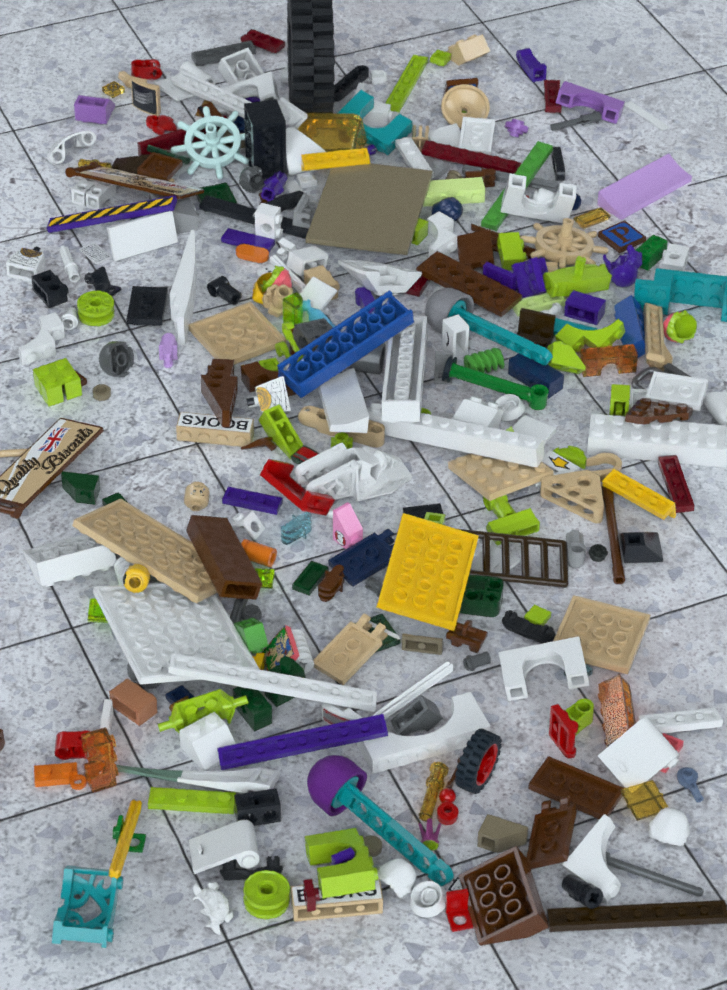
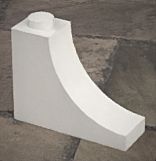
[354,83,393,127]
[563,814,621,902]

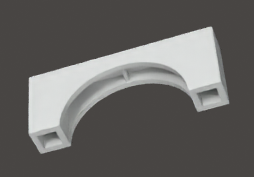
[356,692,490,774]

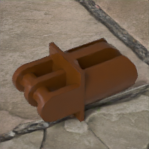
[465,167,496,188]
[318,564,344,602]

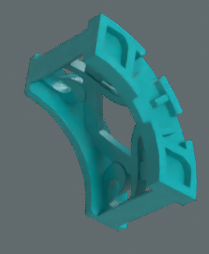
[52,865,124,948]

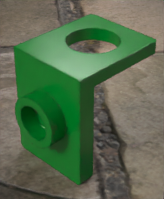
[112,815,146,853]

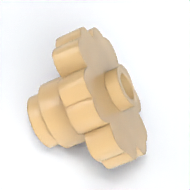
[262,284,299,318]

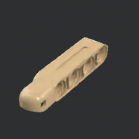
[298,406,385,448]

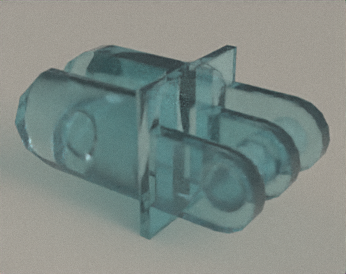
[281,512,312,545]

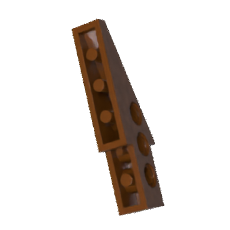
[201,359,238,427]

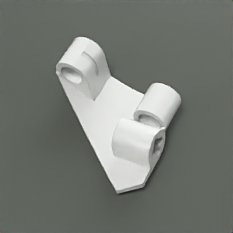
[286,127,326,176]
[47,131,96,164]

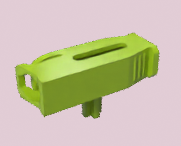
[543,256,612,298]

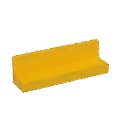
[301,148,370,171]
[602,469,676,520]

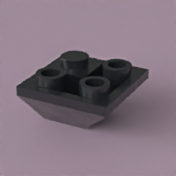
[619,532,663,563]

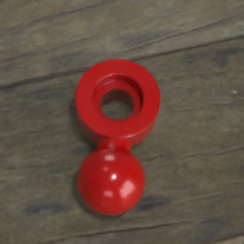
[437,788,459,825]

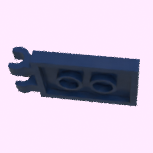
[328,529,394,587]

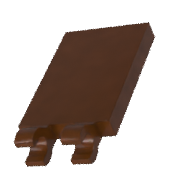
[457,229,495,269]
[526,795,577,869]

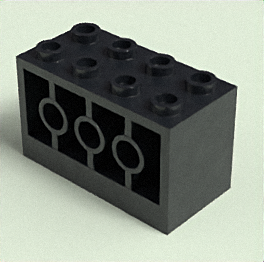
[244,99,287,180]

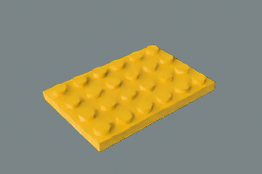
[376,513,479,631]

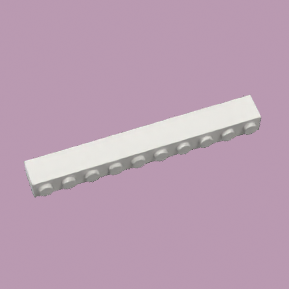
[367,403,545,467]

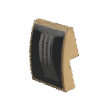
[131,76,161,116]

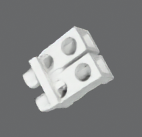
[71,178,118,210]

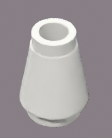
[60,307,78,330]

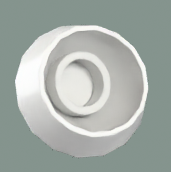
[495,394,525,421]
[409,881,446,917]

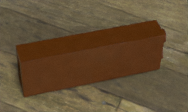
[186,515,262,600]

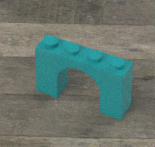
[337,90,412,155]

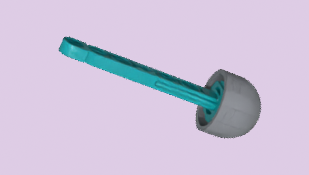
[425,288,553,365]

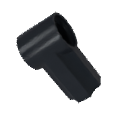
[207,276,242,305]

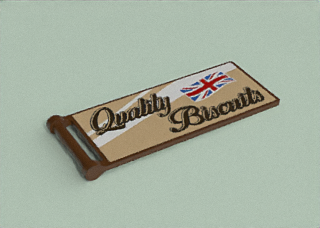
[65,161,204,199]
[0,418,104,519]

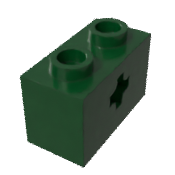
[233,686,272,732]

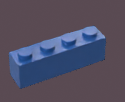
[614,295,645,361]

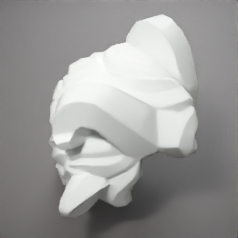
[193,882,233,935]

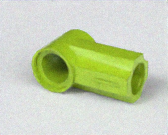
[483,495,516,519]

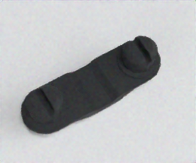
[265,190,304,212]
[502,610,556,644]
[219,856,284,881]

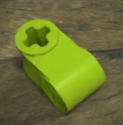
[565,698,594,736]

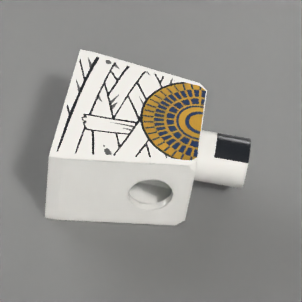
[6,247,45,282]
[246,376,291,414]

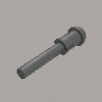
[550,110,602,131]

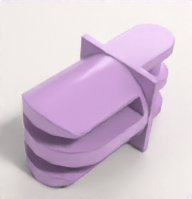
[159,333,178,368]

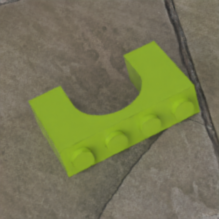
[304,828,378,898]

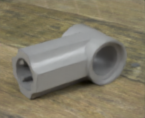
[566,530,586,568]

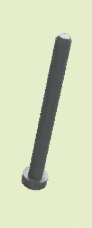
[606,852,704,897]

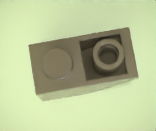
[477,814,528,853]

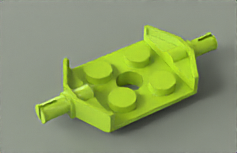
[157,689,248,733]

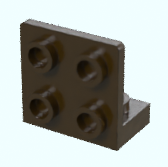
[517,308,556,349]

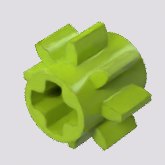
[331,432,353,449]

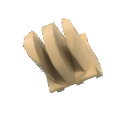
[412,125,429,152]

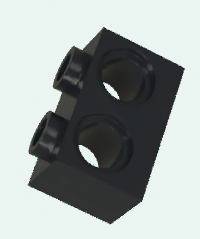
[31,270,69,308]
[234,788,281,826]

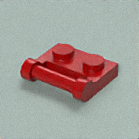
[549,704,578,759]

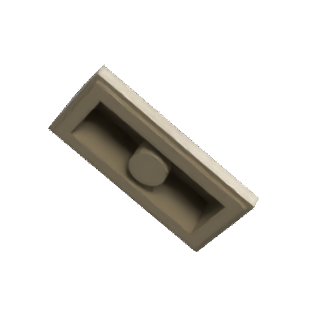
[402,634,444,655]

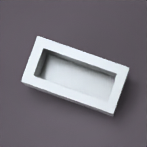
[442,314,469,359]

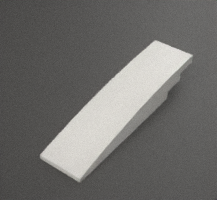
[170,230,197,345]

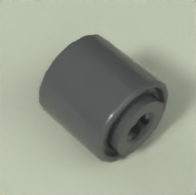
[350,342,385,375]

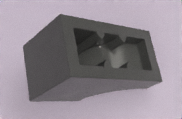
[390,695,443,736]

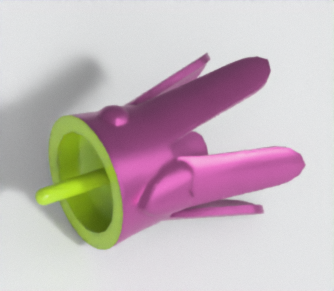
[418,818,441,851]

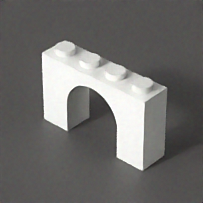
[214,71,279,118]
[501,174,577,223]
[499,636,589,701]

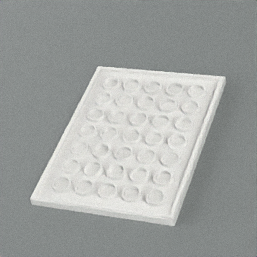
[93,582,259,684]

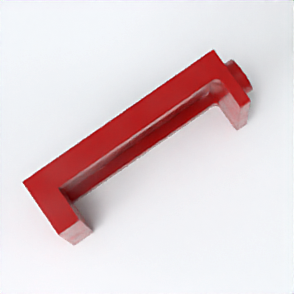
[260,459,335,516]

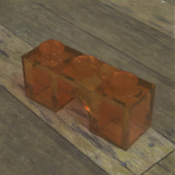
[580,344,638,377]
[81,727,118,793]

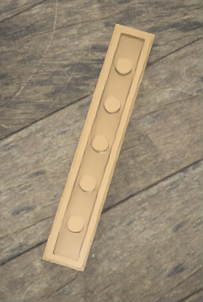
[643,303,665,363]

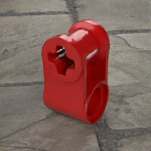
[131,59,162,80]
[55,730,96,760]

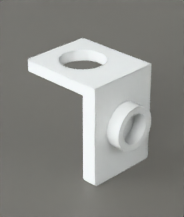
[230,511,265,540]

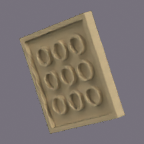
[189,302,286,365]
[448,454,553,501]
[553,595,650,674]

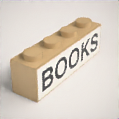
[176,412,254,447]
[291,878,383,922]

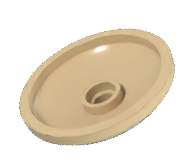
[441,84,490,129]

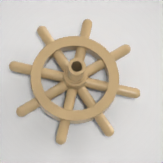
[520,218,609,269]

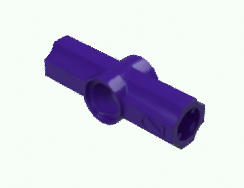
[260,171,288,202]

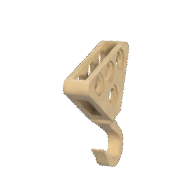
[540,453,622,523]

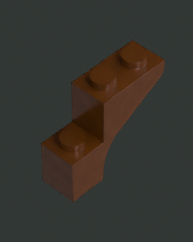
[241,361,296,397]

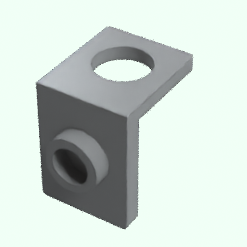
[434,351,453,384]

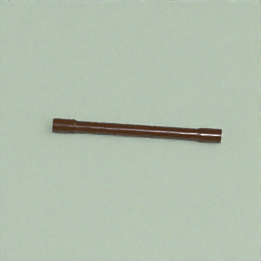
[601,485,625,584]

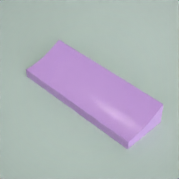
[597,153,692,220]

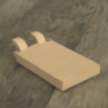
[313,613,388,686]

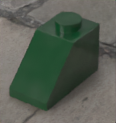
[61,471,100,505]

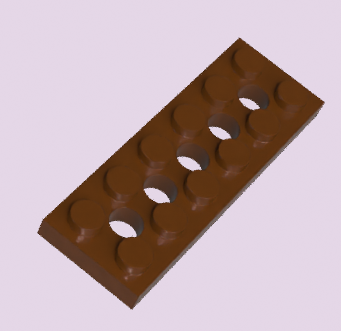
[416,251,522,317]

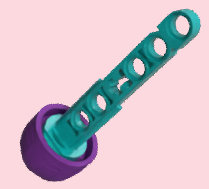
[307,755,454,886]

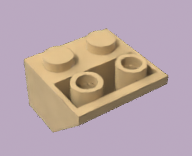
[446,34,490,66]

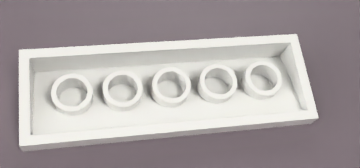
[318,368,369,433]

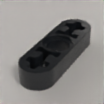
[551,147,565,181]

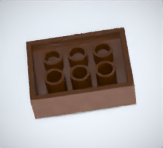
[458,846,549,946]

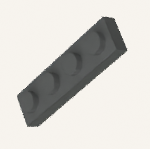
[191,41,256,66]

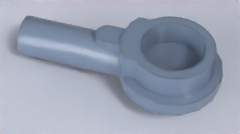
[677,767,704,803]

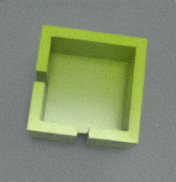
[32,358,82,407]

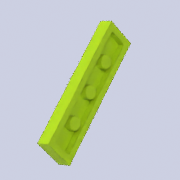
[148,787,236,814]

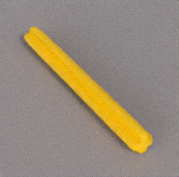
[108,799,142,879]

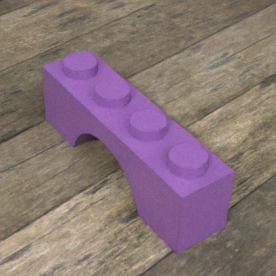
[556,81,625,124]

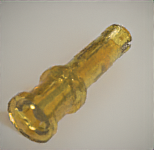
[418,762,449,822]

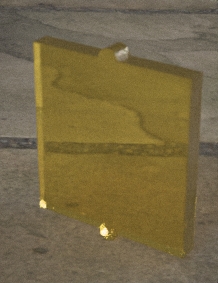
[620,780,669,821]

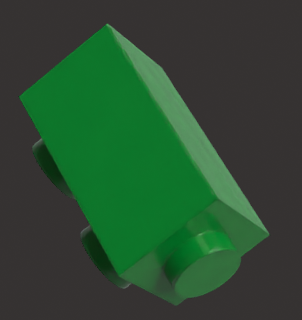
[636,235,668,271]

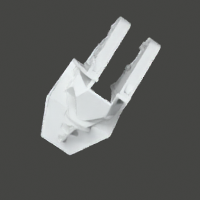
[295,443,412,501]

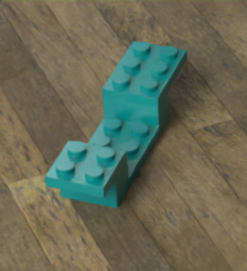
[634,268,727,322]

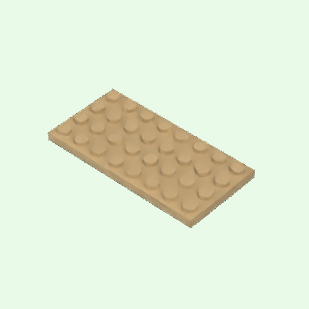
[72,499,217,603]

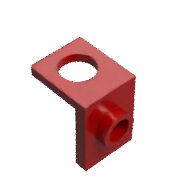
[445,888,473,932]

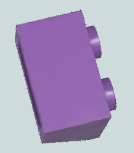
[74,95,115,124]

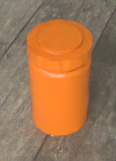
[241,539,277,567]

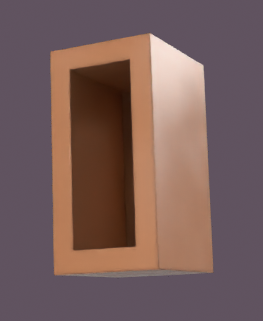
[109,678,157,726]

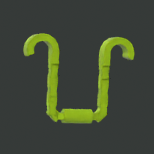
[275,321,303,362]

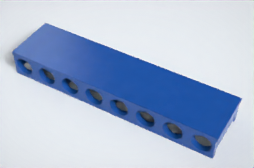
[278,290,414,398]

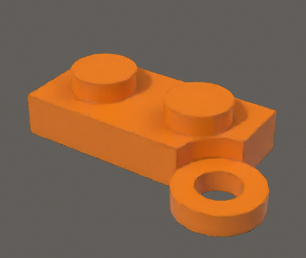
[34,762,87,790]

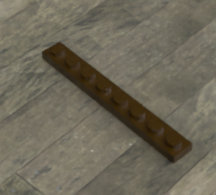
[547,900,727,932]

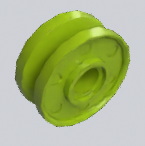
[77,291,115,326]
[243,870,290,920]

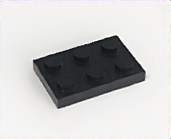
[127,286,168,326]

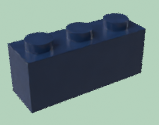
[508,353,564,399]

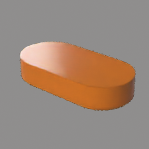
[236,244,269,263]

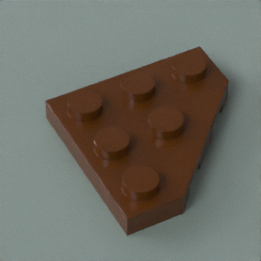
[625,398,693,425]

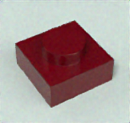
[303,879,320,912]

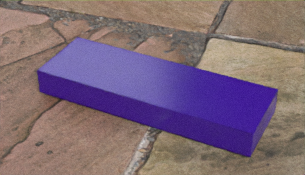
[221,228,275,252]
[222,486,283,515]

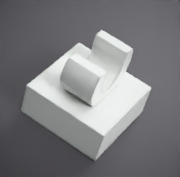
[277,238,297,262]

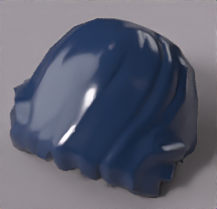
[431,197,463,221]

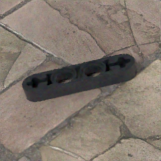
[334,65,369,102]

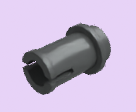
[365,577,383,597]
[463,651,491,671]

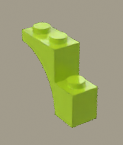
[555,319,625,356]

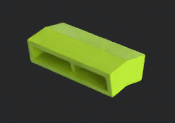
[486,508,540,545]

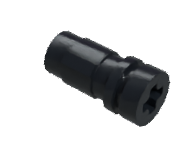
[562,874,603,909]

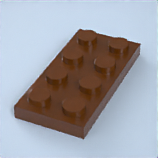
[528,756,625,820]

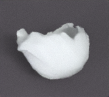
[649,807,690,846]
[377,859,417,898]

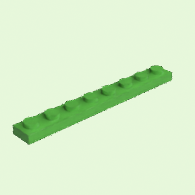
[481,141,553,231]

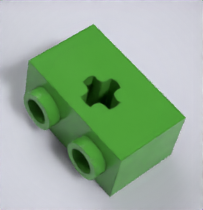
[234,618,268,654]

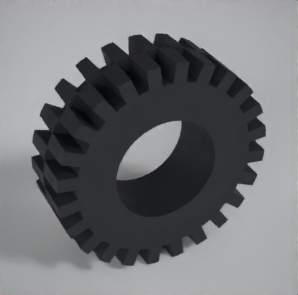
[287,0,335,118]

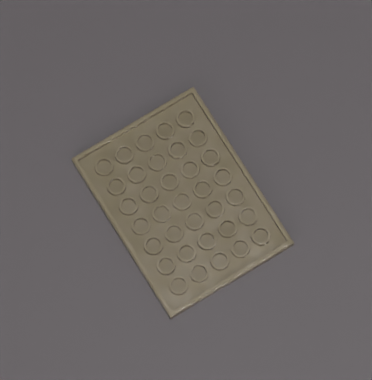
[306,163,433,255]

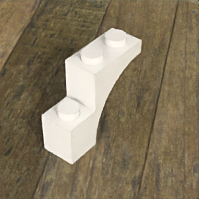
[427,211,457,257]
[18,312,65,365]

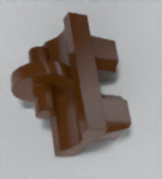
[446,620,488,653]

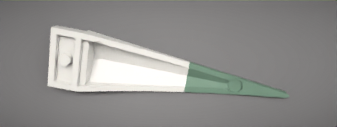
[108,764,280,794]

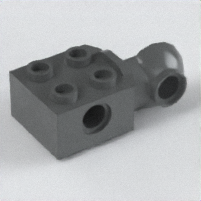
[292,318,342,374]

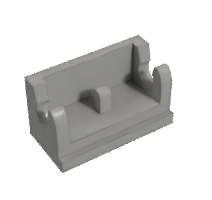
[293,193,319,229]

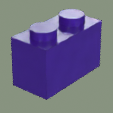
[564,290,606,325]

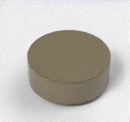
[92,384,111,401]
[364,835,382,857]

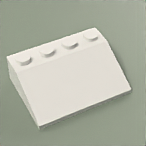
[23,534,116,587]

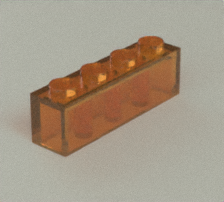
[598,674,636,747]

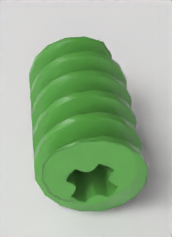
[464,348,504,373]

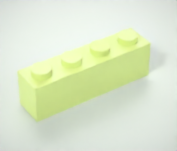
[423,177,485,207]

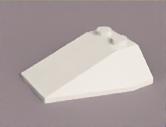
[338,260,422,295]

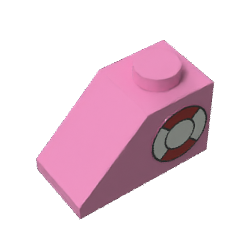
[333,502,363,549]

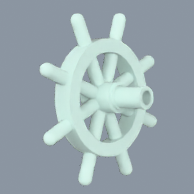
[171,106,249,179]

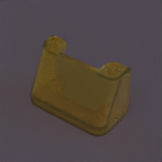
[297,113,367,152]

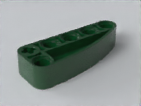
[459,575,504,617]

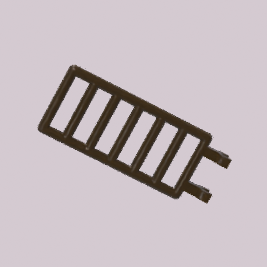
[455,528,568,588]

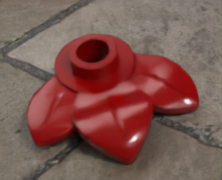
[146,115,177,135]

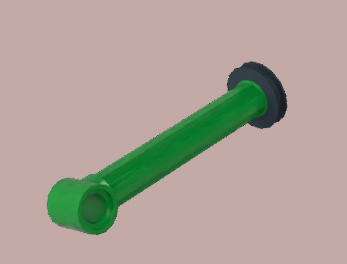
[442,355,549,410]

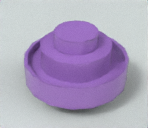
[504,119,529,138]

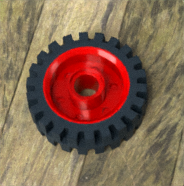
[455,728,502,794]

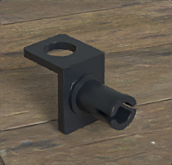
[84,266,122,296]

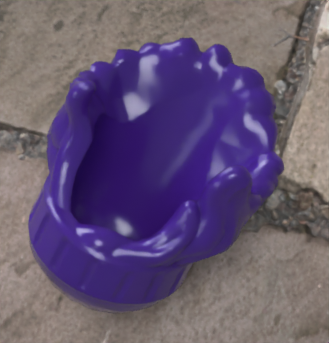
[603,245,642,288]

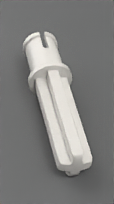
[59,245,80,282]

